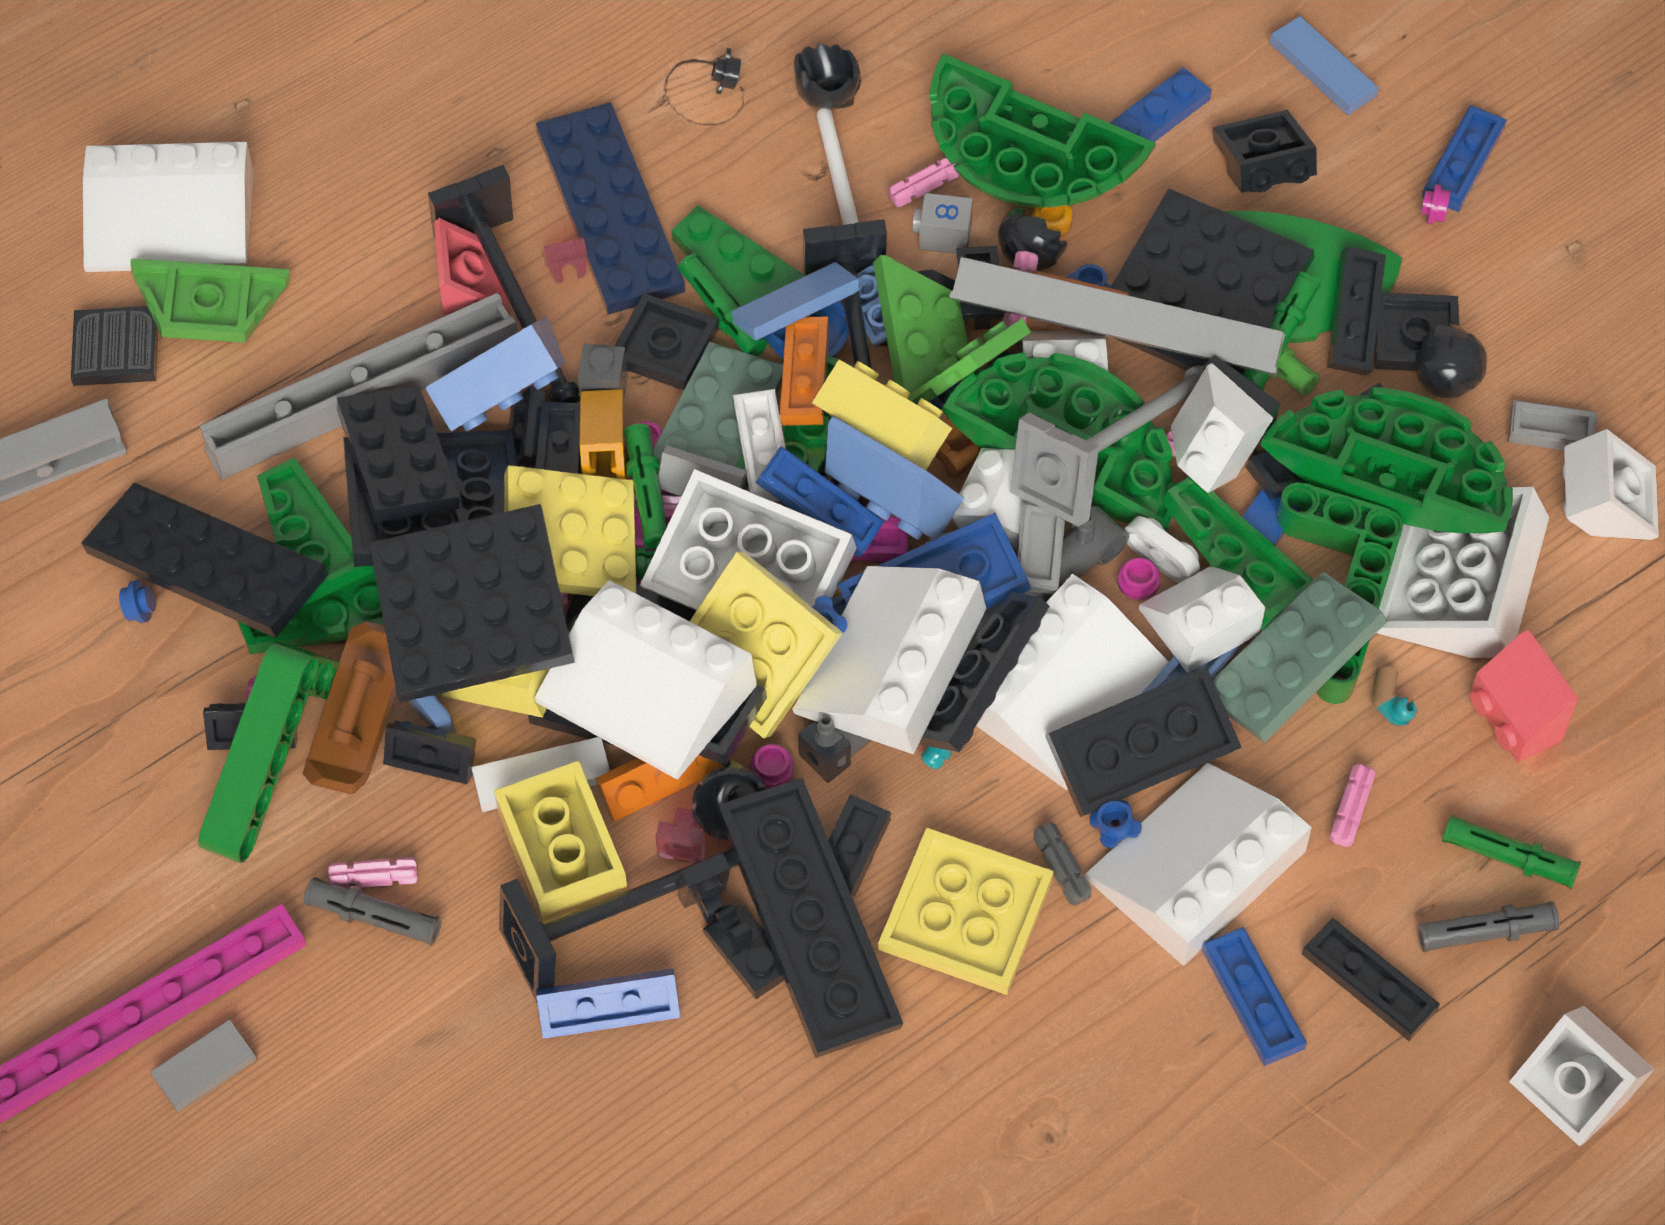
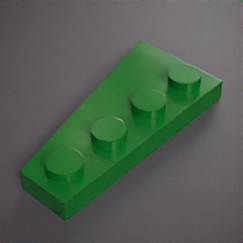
[257,457,372,607]
[1162,477,1314,631]
[237,566,384,655]

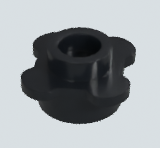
[711,48,741,94]

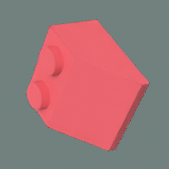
[1470,629,1578,762]

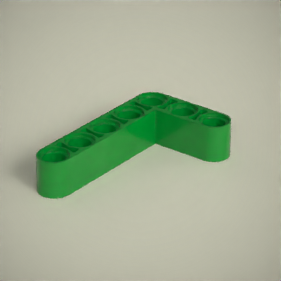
[1276,482,1403,704]
[198,642,340,863]

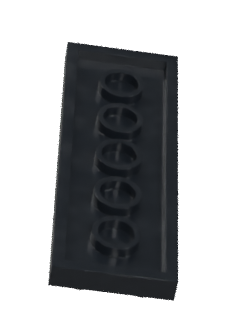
[81,482,329,638]
[717,778,903,1058]

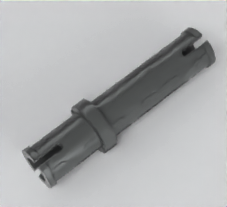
[304,877,442,946]
[1417,901,1559,952]

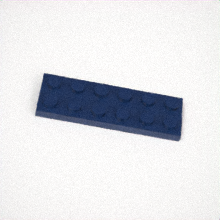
[536,102,685,315]

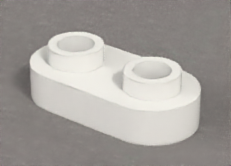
[1124,516,1200,583]

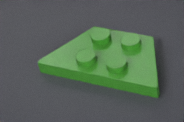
[873,255,968,393]
[130,258,290,343]
[908,319,1031,405]

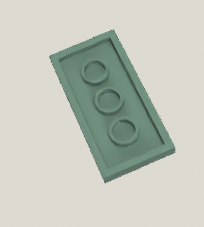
[653,342,783,474]
[1213,572,1387,743]

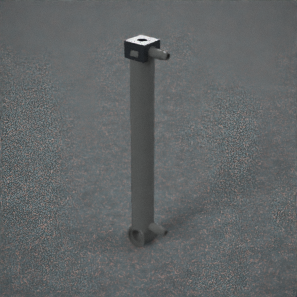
[798,506,1129,783]

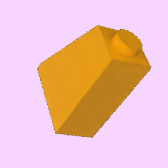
[580,389,627,480]

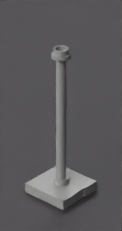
[1010,365,1204,527]

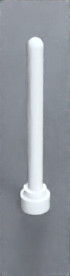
[817,108,859,225]

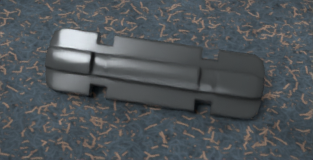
[1034,822,1092,905]

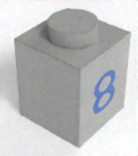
[912,193,973,254]

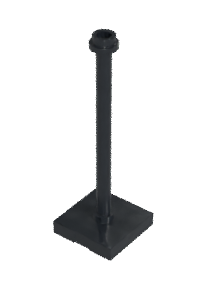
[428,165,580,403]
[803,219,887,369]
[499,849,738,1002]

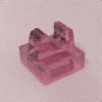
[542,238,587,284]
[656,808,705,863]

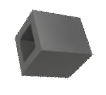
[578,344,628,402]

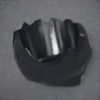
[794,43,861,109]
[998,208,1067,271]
[1416,323,1487,398]
[692,760,768,840]

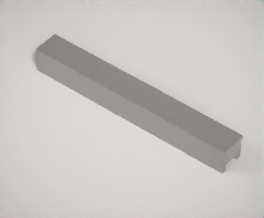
[949,257,1285,376]
[199,293,518,480]
[0,398,127,502]

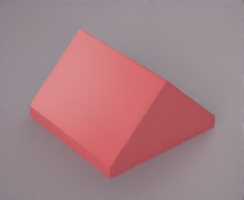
[434,218,508,316]

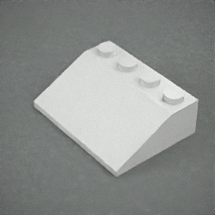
[83,142,254,272]
[640,469,857,611]
[1376,487,1549,658]
[792,566,987,754]
[976,574,1169,790]
[535,580,757,779]
[1085,763,1312,966]

